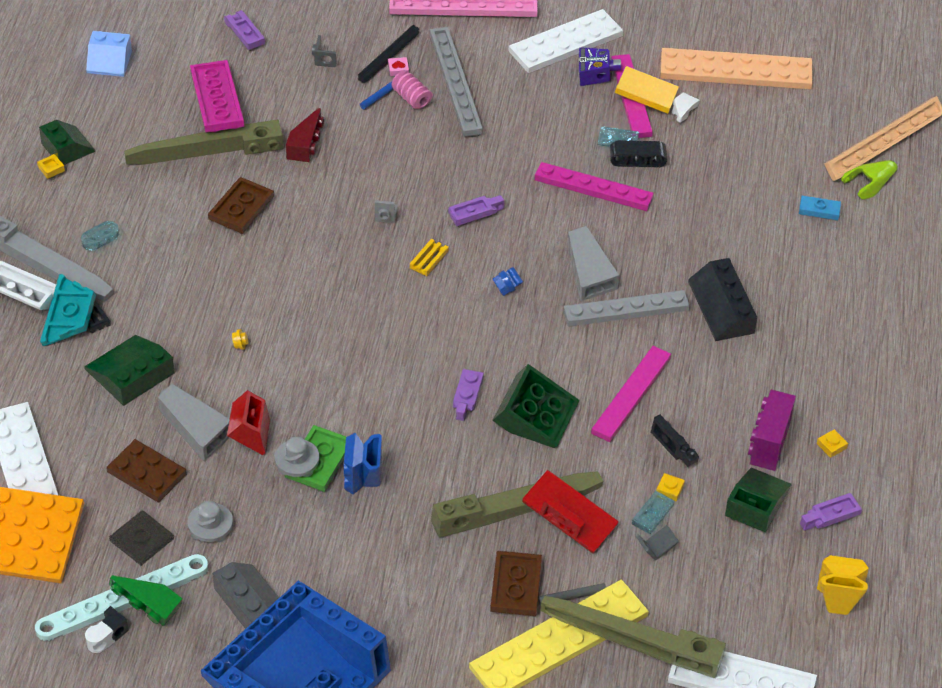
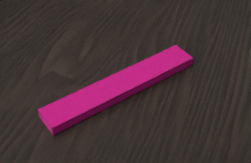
[611,54,652,139]
[591,346,671,442]

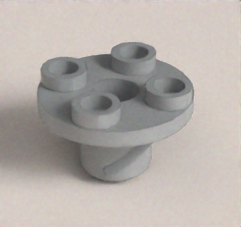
[275,436,319,477]
[188,501,233,542]

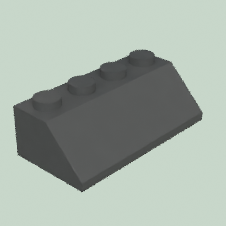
[212,562,279,629]

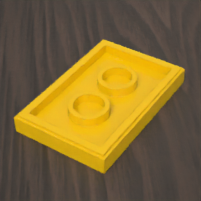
[615,66,679,113]

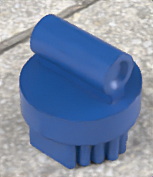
[493,267,523,296]

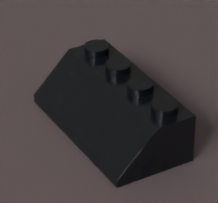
[688,258,757,341]

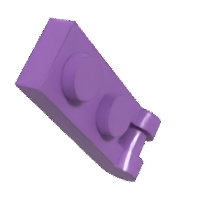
[224,10,265,50]

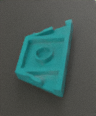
[40,274,96,346]

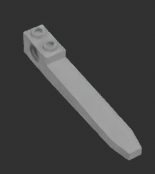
[0,216,113,302]

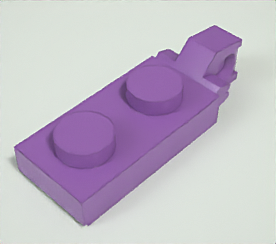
[448,195,504,226]
[453,369,484,421]
[800,493,862,530]

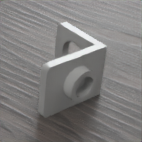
[375,200,398,223]

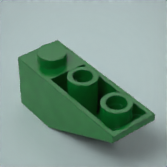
[109,575,183,626]

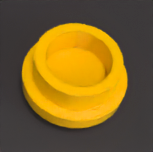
[232,329,248,350]

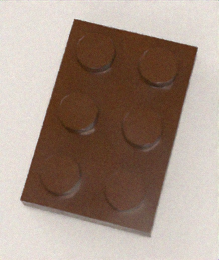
[208,177,274,234]
[107,439,187,503]
[490,551,542,616]

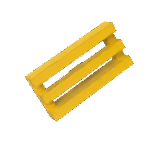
[410,239,449,276]

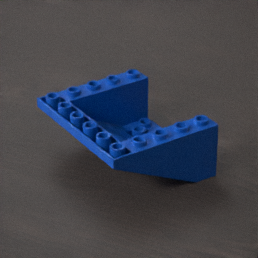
[201,580,391,688]

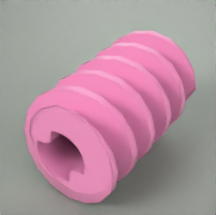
[392,71,433,109]

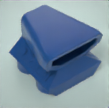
[344,433,382,495]

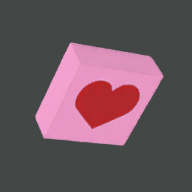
[388,57,409,76]

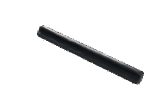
[358,25,419,83]

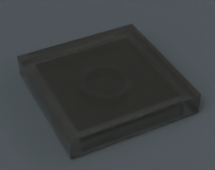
[109,510,174,566]

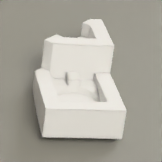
[672,93,700,122]

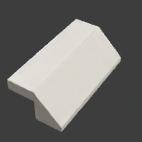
[0,261,56,310]

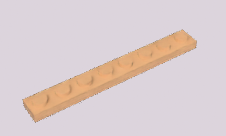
[824,96,942,181]

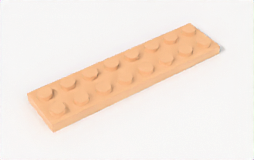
[660,48,812,89]

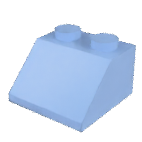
[86,31,132,77]

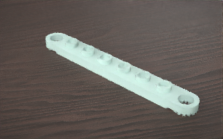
[35,554,208,641]

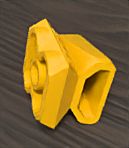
[817,555,869,615]

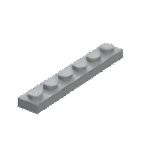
[563,290,689,327]

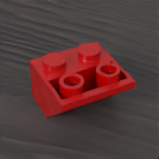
[227,390,270,455]

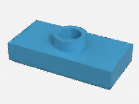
[799,196,841,220]

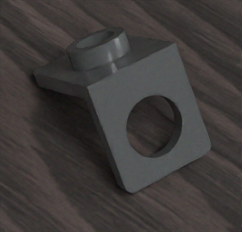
[312,35,336,67]
[636,525,679,561]

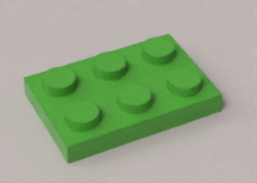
[285,425,346,492]

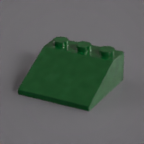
[84,335,175,406]
[492,364,580,448]

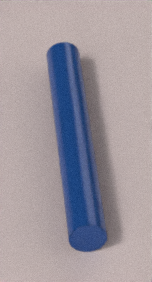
[360,81,393,110]

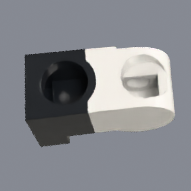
[85,606,128,653]

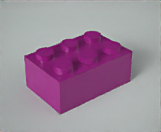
[748,389,796,471]

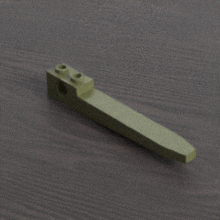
[124,119,283,165]
[431,471,603,538]
[541,596,726,679]

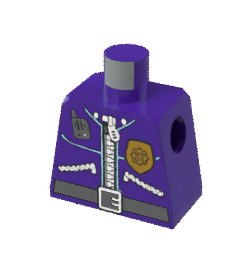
[579,47,621,86]

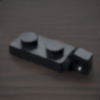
[651,414,699,467]

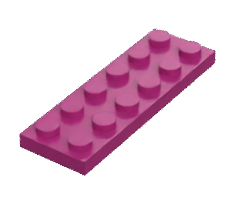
[190,60,244,133]

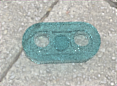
[81,221,119,251]

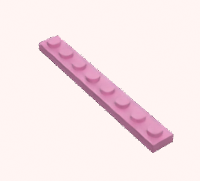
[389,0,537,17]

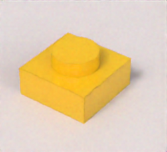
[37,154,65,179]
[817,429,848,458]
[656,473,685,502]

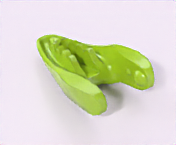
[841,160,898,199]

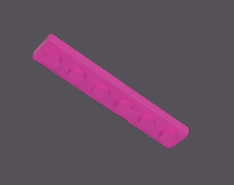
[535,162,654,211]

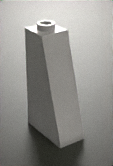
[567,226,619,301]
[158,384,230,461]

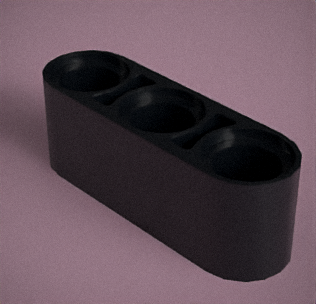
[610,140,667,168]

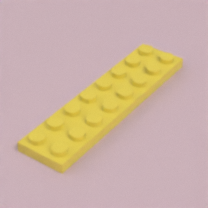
[469,579,649,688]

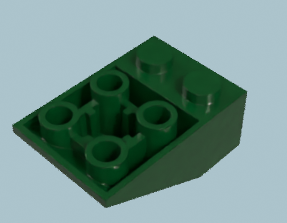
[725,467,792,533]

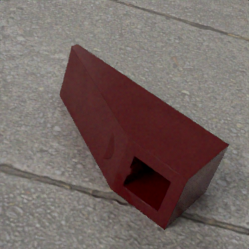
[286,108,324,162]

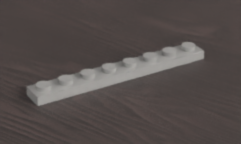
[430,27,483,137]

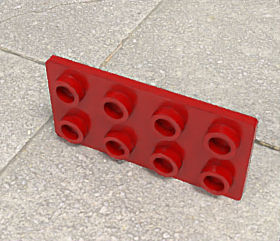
[522,470,618,553]

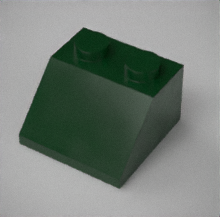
[39,119,95,165]

